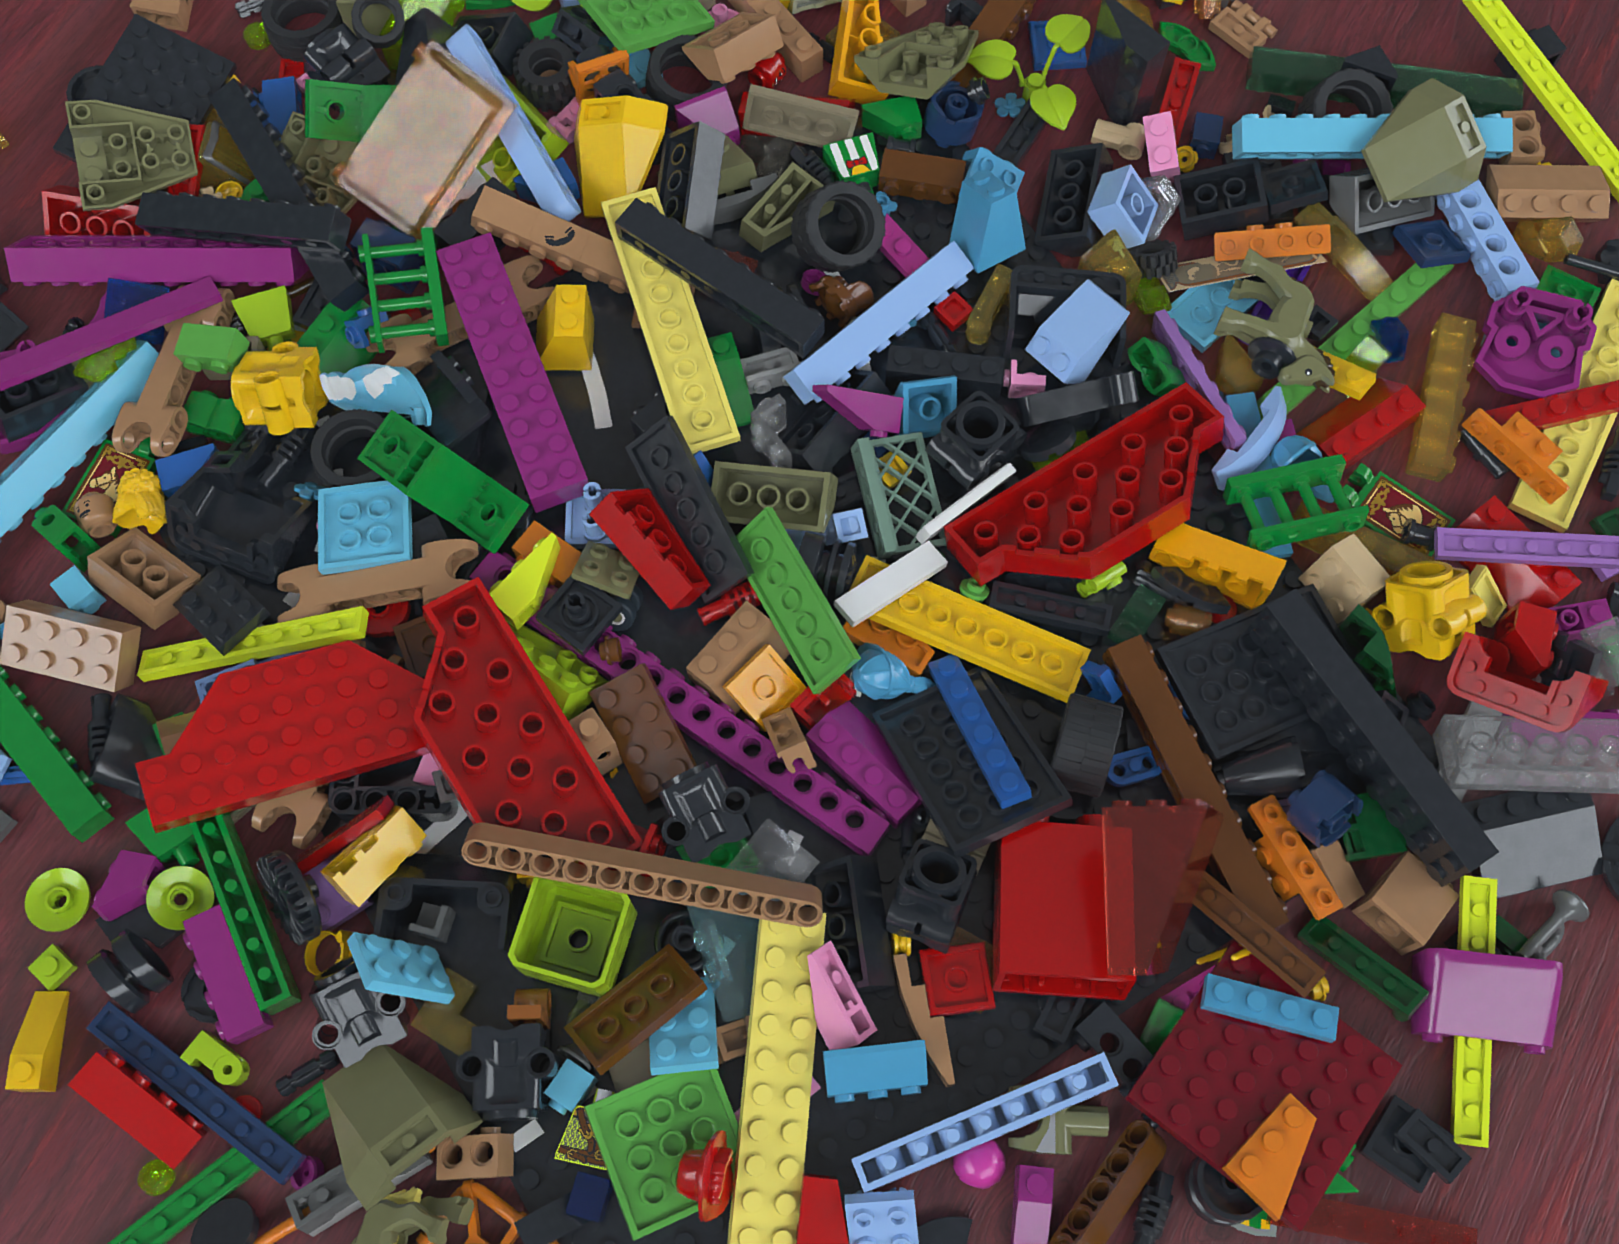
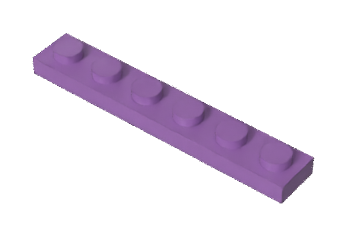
[1151,309,1247,452]
[1434,527,1619,569]

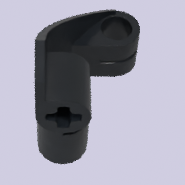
[88,693,163,800]

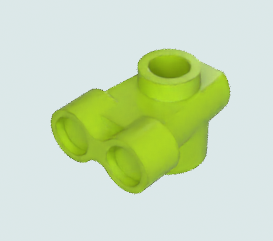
[1076,561,1127,598]

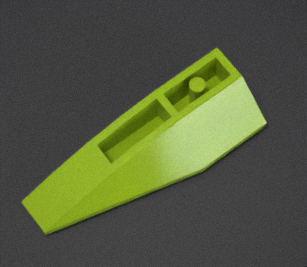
[505,619,608,720]

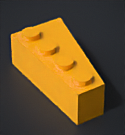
[828,0,889,104]
[1148,523,1287,610]

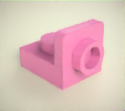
[1003,359,1046,398]

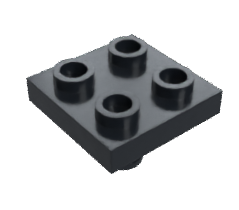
[535,575,623,656]

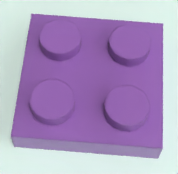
[304,848,374,931]

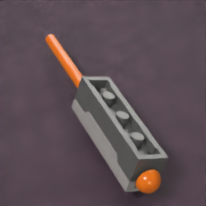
[253,1146,437,1244]

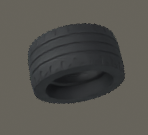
[261,0,344,62]
[645,35,727,122]
[310,409,398,488]

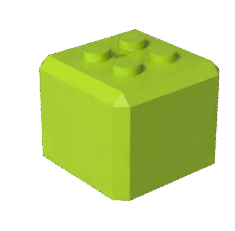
[508,877,637,997]

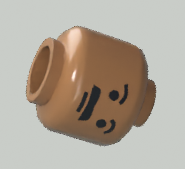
[73,492,118,538]

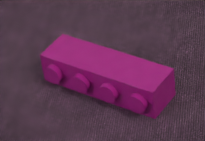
[183,904,274,1045]

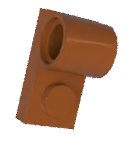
[507,988,552,1030]

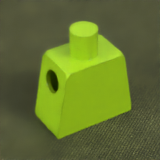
[231,285,296,351]

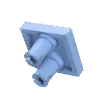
[565,482,626,549]
[845,1187,919,1244]

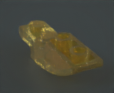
[1294,202,1393,302]

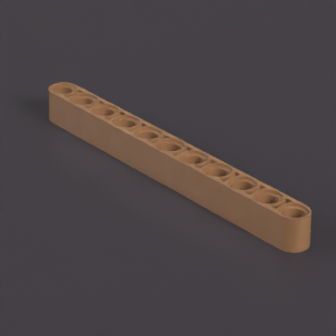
[461,823,823,927]

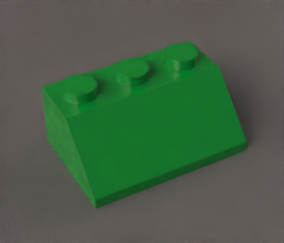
[297,299,378,374]

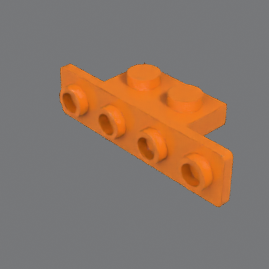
[1214,222,1331,262]
[1462,408,1570,504]
[1248,795,1343,921]

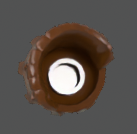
[809,275,875,328]

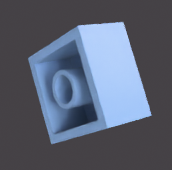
[1087,164,1158,252]

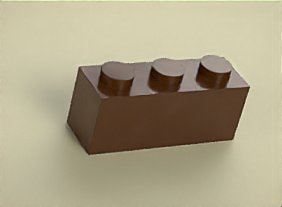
[878,148,966,204]

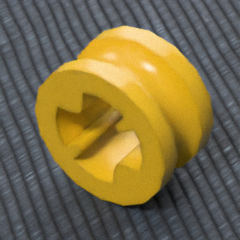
[891,933,911,956]

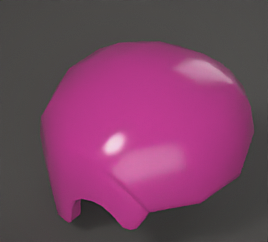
[953,1140,1006,1189]

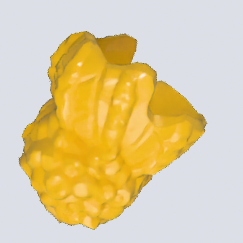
[112,468,167,534]

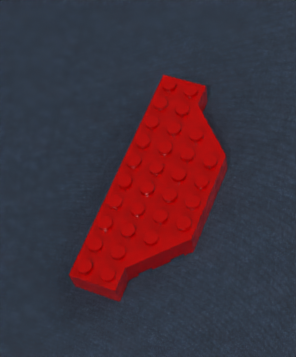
[944,382,1224,586]
[413,576,643,870]
[135,640,430,833]

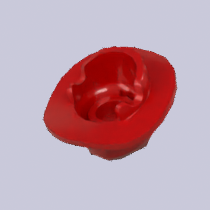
[676,1130,733,1222]

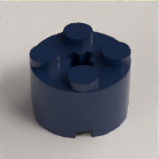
[922,81,984,148]
[1287,770,1363,848]

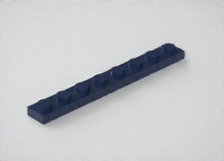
[86,1001,307,1185]

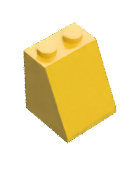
[536,285,595,370]

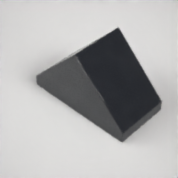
[1340,45,1398,94]

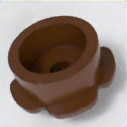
[599,635,622,665]

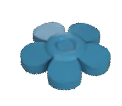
[995,93,1026,118]
[294,482,326,502]

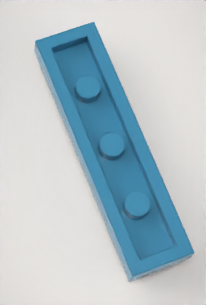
[1200,973,1339,1043]

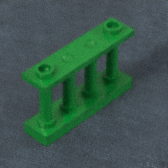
[358,227,450,353]
[1223,454,1370,551]

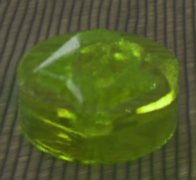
[243,22,271,50]
[137,1159,176,1196]

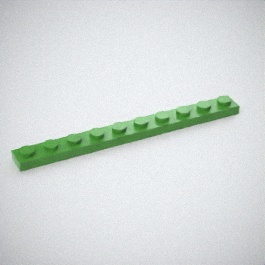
[1256,263,1454,421]

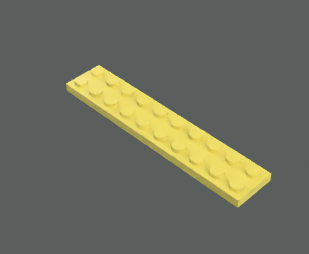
[601,187,741,454]
[1507,278,1619,533]
[727,913,826,1244]

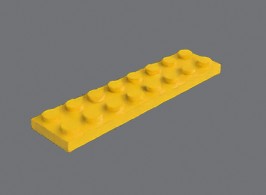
[849,555,1091,703]

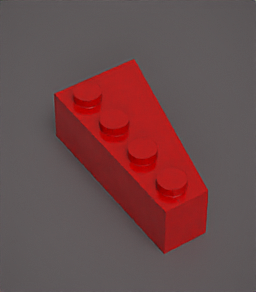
[589,488,711,610]
[67,1048,207,1170]

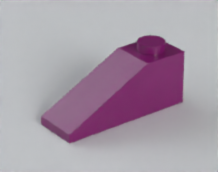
[812,384,904,438]
[1011,1165,1054,1244]

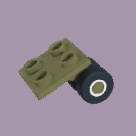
[571,541,643,631]

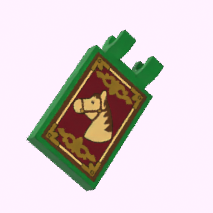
[62,437,163,538]
[1333,463,1456,563]

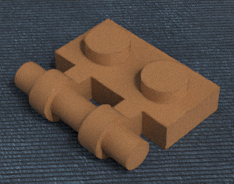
[1208,0,1278,59]

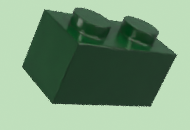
[1495,914,1528,956]

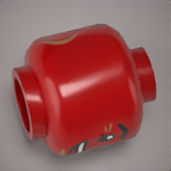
[748,52,787,89]

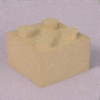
[1299,533,1391,624]

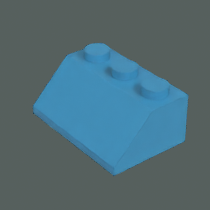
[823,1040,928,1103]

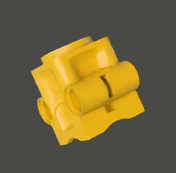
[231,341,329,435]
[1372,561,1487,661]

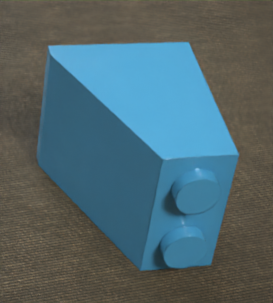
[949,169,1026,273]

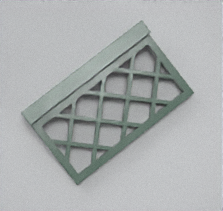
[851,432,947,560]

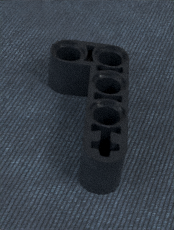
[1015,371,1140,427]
[328,772,458,822]

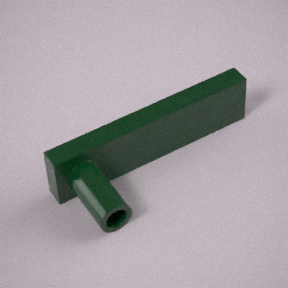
[1298,917,1429,1022]

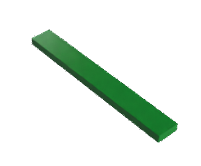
[107,1079,330,1244]

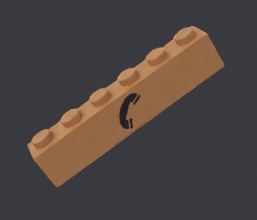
[471,185,630,294]

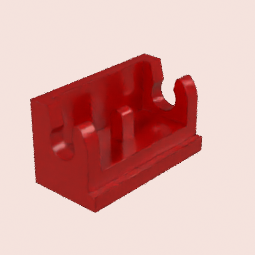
[790,674,857,731]

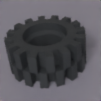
[1125,239,1178,279]

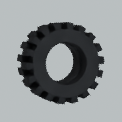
[513,36,578,112]

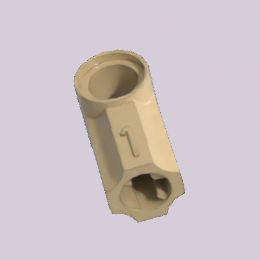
[1091,119,1146,160]

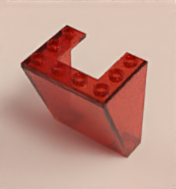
[1102,799,1223,976]

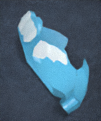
[319,364,432,426]

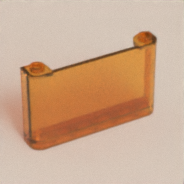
[332,39,517,241]

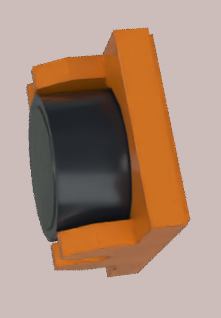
[567,45,630,106]

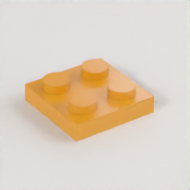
[722,644,807,732]

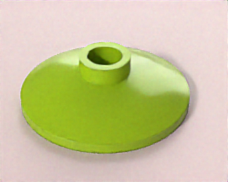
[146,866,214,931]
[25,868,91,932]

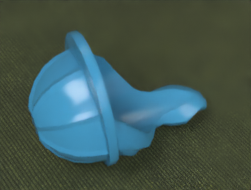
[1270,435,1334,503]
[851,643,936,700]

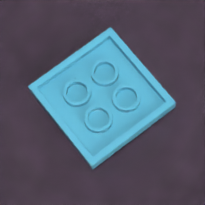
[318,480,413,575]

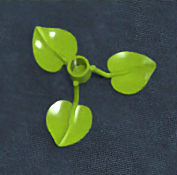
[967,14,1090,131]

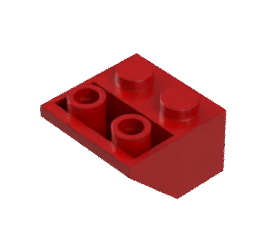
[1493,601,1559,680]

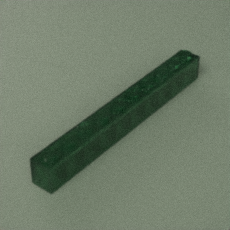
[1245,46,1523,118]

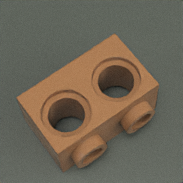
[1498,110,1545,165]
[436,1127,514,1180]

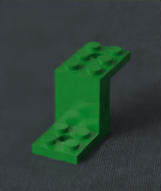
[305,79,470,151]
[357,409,529,554]

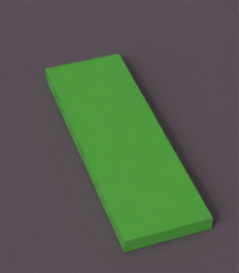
[736,507,861,694]

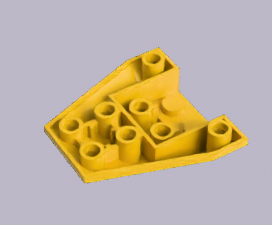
[574,95,668,218]

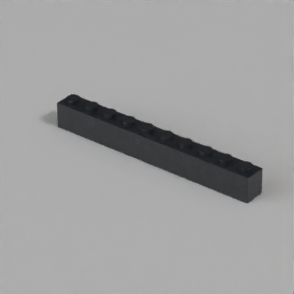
[209,78,369,312]

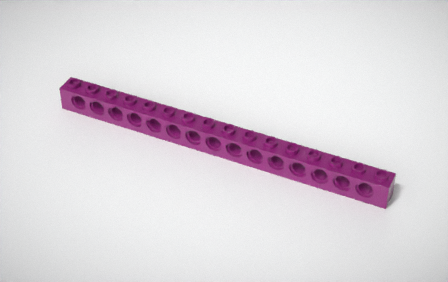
[470,552,890,856]

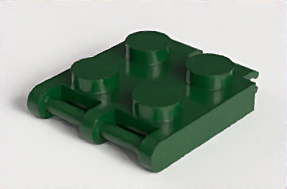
[1342,793,1407,862]

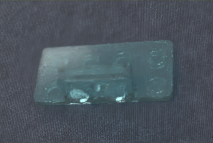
[687,892,759,1022]

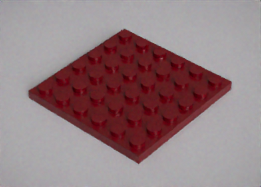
[1125,941,1403,1232]

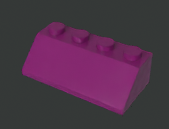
[806,701,922,829]

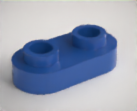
[1106,746,1162,787]

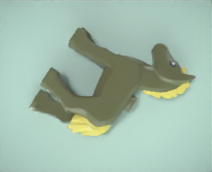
[352,1187,474,1244]

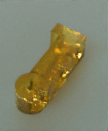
[965,264,1012,345]

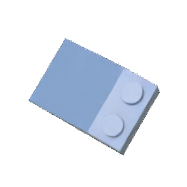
[1025,279,1130,384]

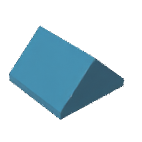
[894,375,957,438]

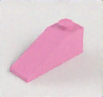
[807,941,877,1051]

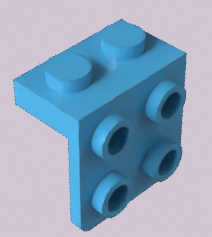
[958,147,1025,197]

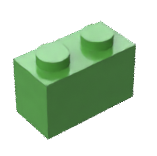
[173,323,250,374]

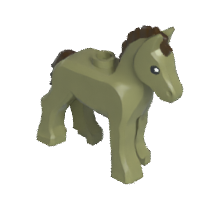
[1214,248,1335,393]

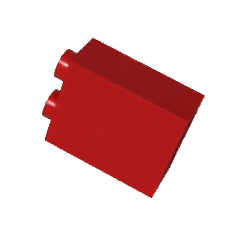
[992,814,1136,1000]

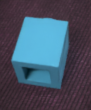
[50,565,107,614]
[544,1058,598,1115]

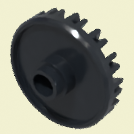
[256,850,322,946]

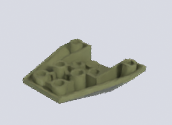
[854,22,979,100]
[1361,78,1487,203]
[65,100,198,211]
[281,111,391,214]
[322,1045,483,1211]

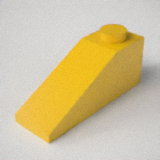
[5,991,70,1092]

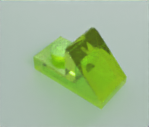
[1345,335,1392,397]

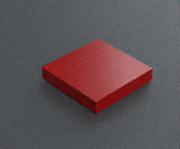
[919,942,996,1018]

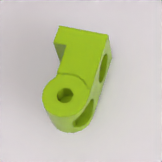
[180,1030,250,1086]

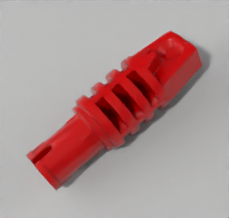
[697,581,762,626]

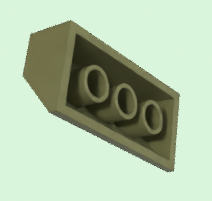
[711,461,838,533]

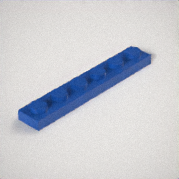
[928,654,1032,809]

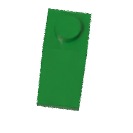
[861,96,922,141]

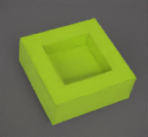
[28,944,78,991]

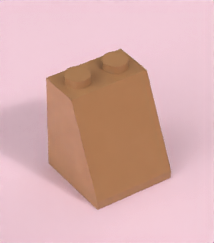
[1351,851,1460,956]

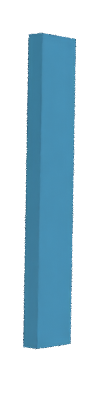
[1224,392,1293,558]

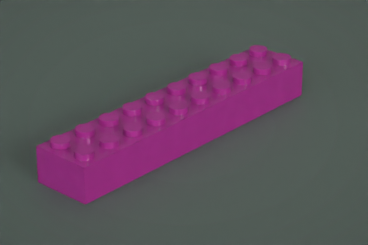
[436,232,589,513]
[4,235,309,286]

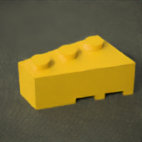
[320,805,427,907]

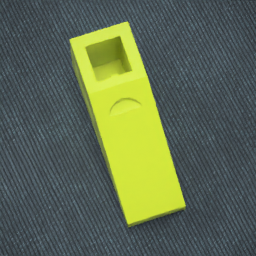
[489,533,561,630]

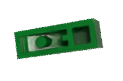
[707,332,757,427]

